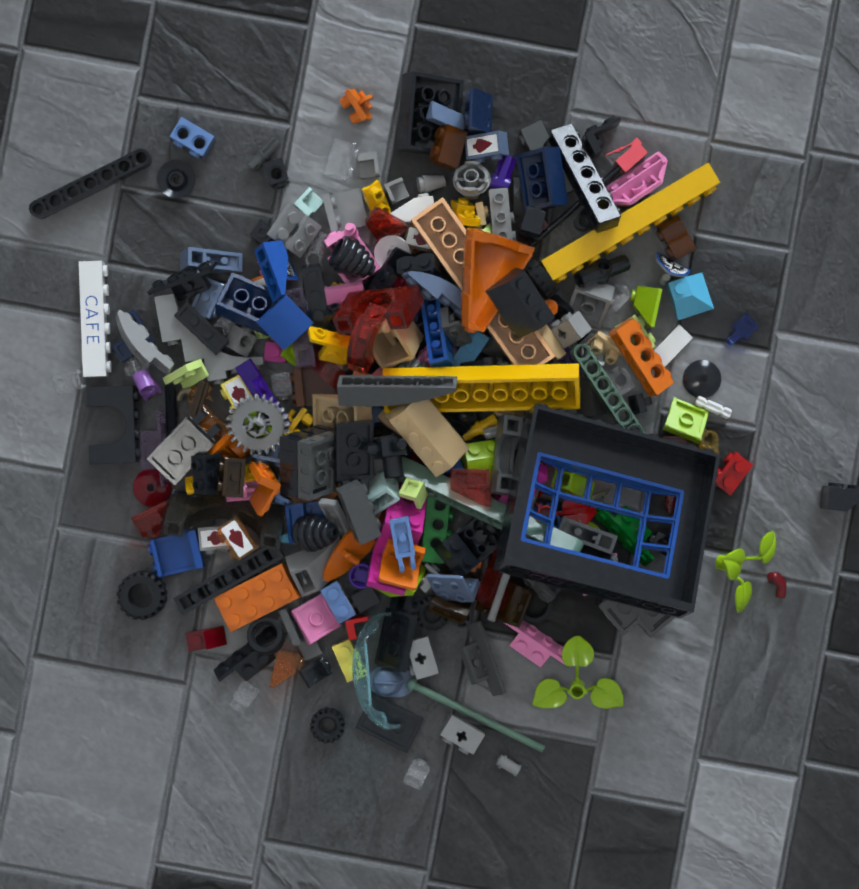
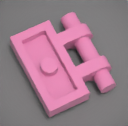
[324,223,359,253]

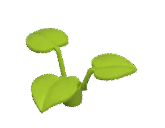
[715,531,776,613]
[532,635,624,709]

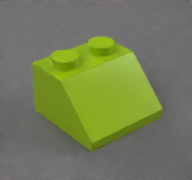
[460,439,495,488]

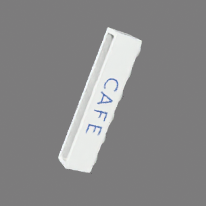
[79,261,112,378]

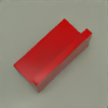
[345,614,370,640]

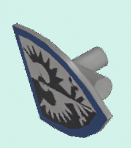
[656,252,691,286]

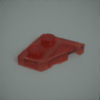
[365,206,408,241]

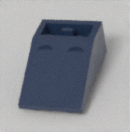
[464,87,493,136]

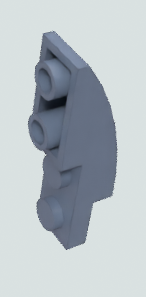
[402,271,462,319]

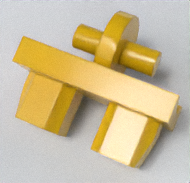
[361,180,391,219]
[284,407,313,436]

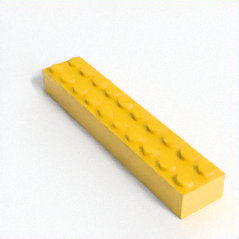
[539,162,720,285]
[382,363,580,413]

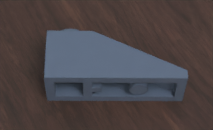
[180,247,243,273]

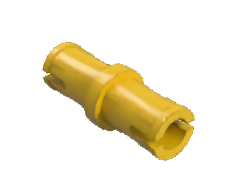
[462,413,497,441]

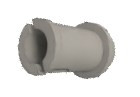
[496,754,521,776]

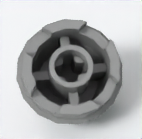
[453,161,491,200]

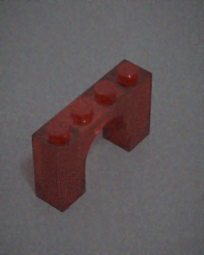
[332,285,424,335]

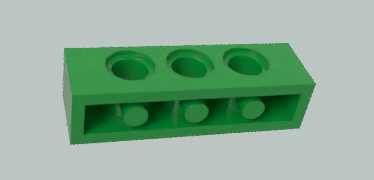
[422,496,453,564]

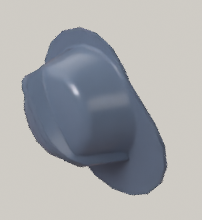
[368,666,414,697]

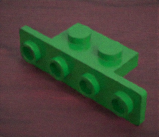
[595,505,655,566]

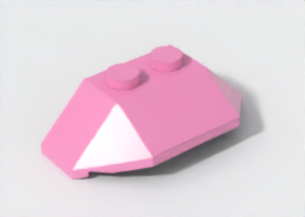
[595,151,668,207]

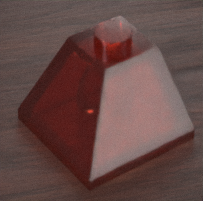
[131,500,172,539]

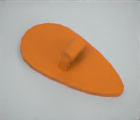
[323,530,375,582]

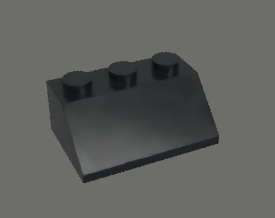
[485,268,555,338]

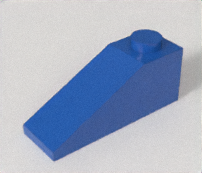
[254,240,288,303]

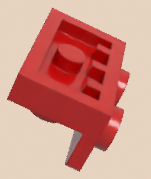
[716,451,753,496]

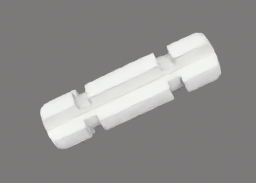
[695,396,732,419]

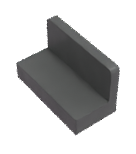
[577,378,607,417]

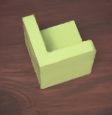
[399,477,428,510]

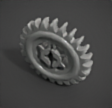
[226,394,290,456]

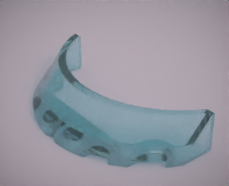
[352,612,400,730]

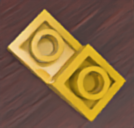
[450,198,481,227]

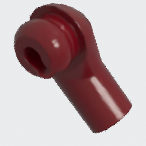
[767,571,786,598]

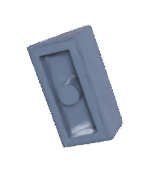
[426,101,464,130]

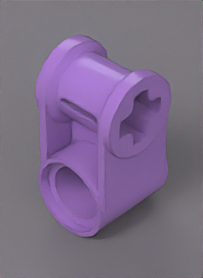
[132,370,163,401]

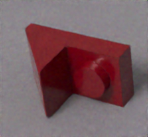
[185,626,227,652]

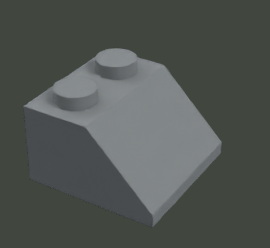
[568,283,615,328]

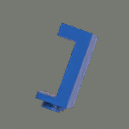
[148,529,206,578]

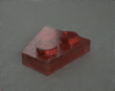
[450,469,491,508]

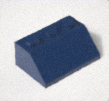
[516,147,568,212]
[215,272,280,336]

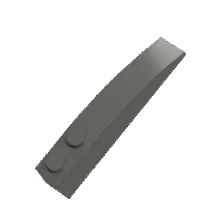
[337,375,457,407]

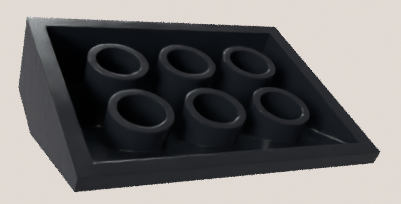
[396,71,464,155]

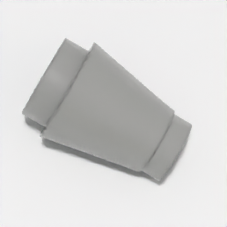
[416,175,446,193]

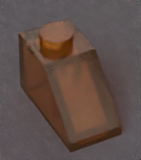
[269,649,304,688]

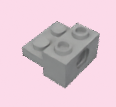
[267,203,322,258]

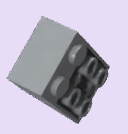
[285,536,341,597]

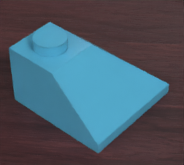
[666,273,714,321]

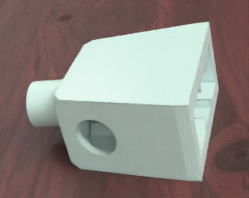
[367,470,400,516]

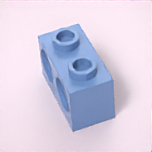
[170,117,216,159]

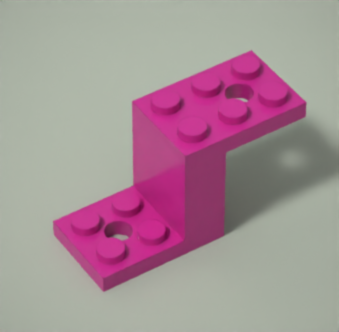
[366,483,427,596]

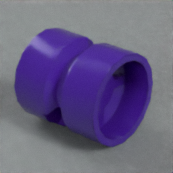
[349,562,369,589]

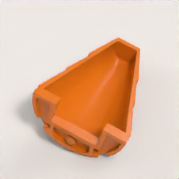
[461,228,535,333]

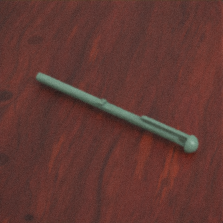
[407,678,545,753]

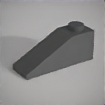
[559,516,619,554]

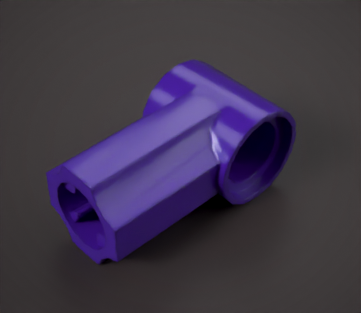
[488,155,517,190]

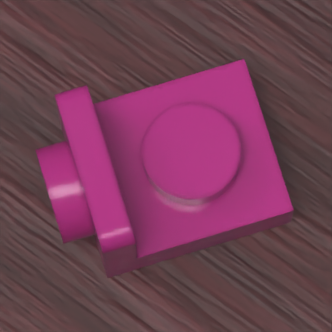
[264,341,287,363]

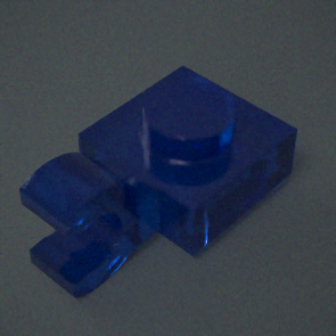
[725,313,760,346]

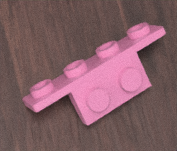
[505,619,565,668]

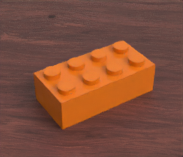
[214,562,302,632]

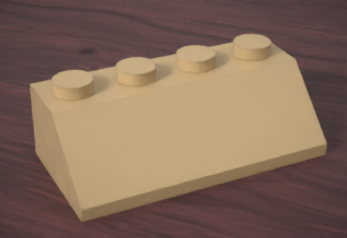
[389,399,469,477]

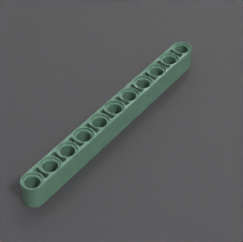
[395,457,584,552]

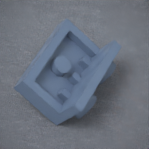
[192,277,225,321]

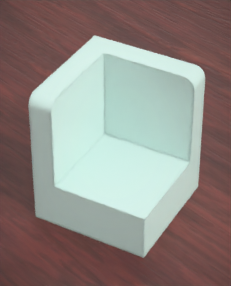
[294,187,323,217]

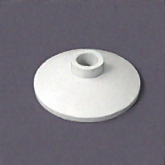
[374,235,411,267]

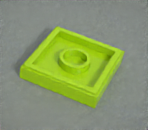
[663,397,709,444]

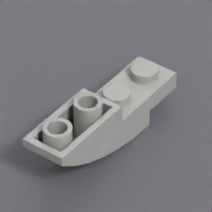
[115,310,175,375]

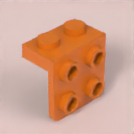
[248,461,281,517]
[378,538,426,591]

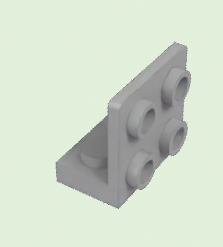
[322,188,369,233]

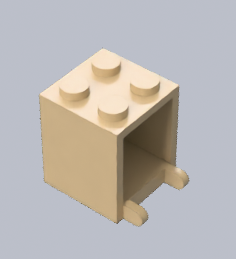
[358,300,424,370]

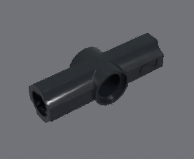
[574,255,631,288]

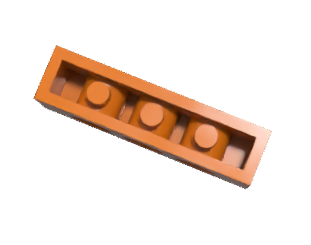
[609,318,674,397]

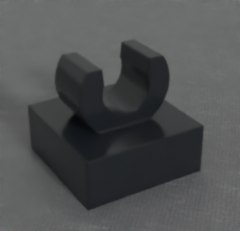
[628,393,652,415]

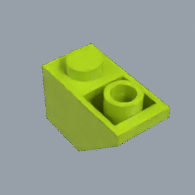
[551,469,596,500]

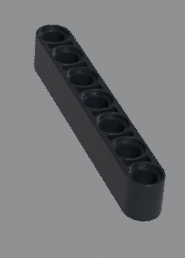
[29,148,152,219]

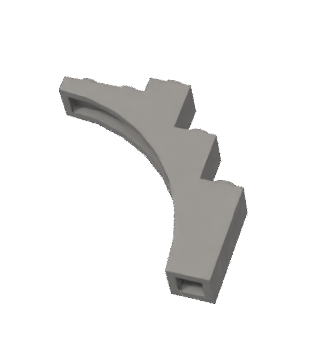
[154,294,265,385]

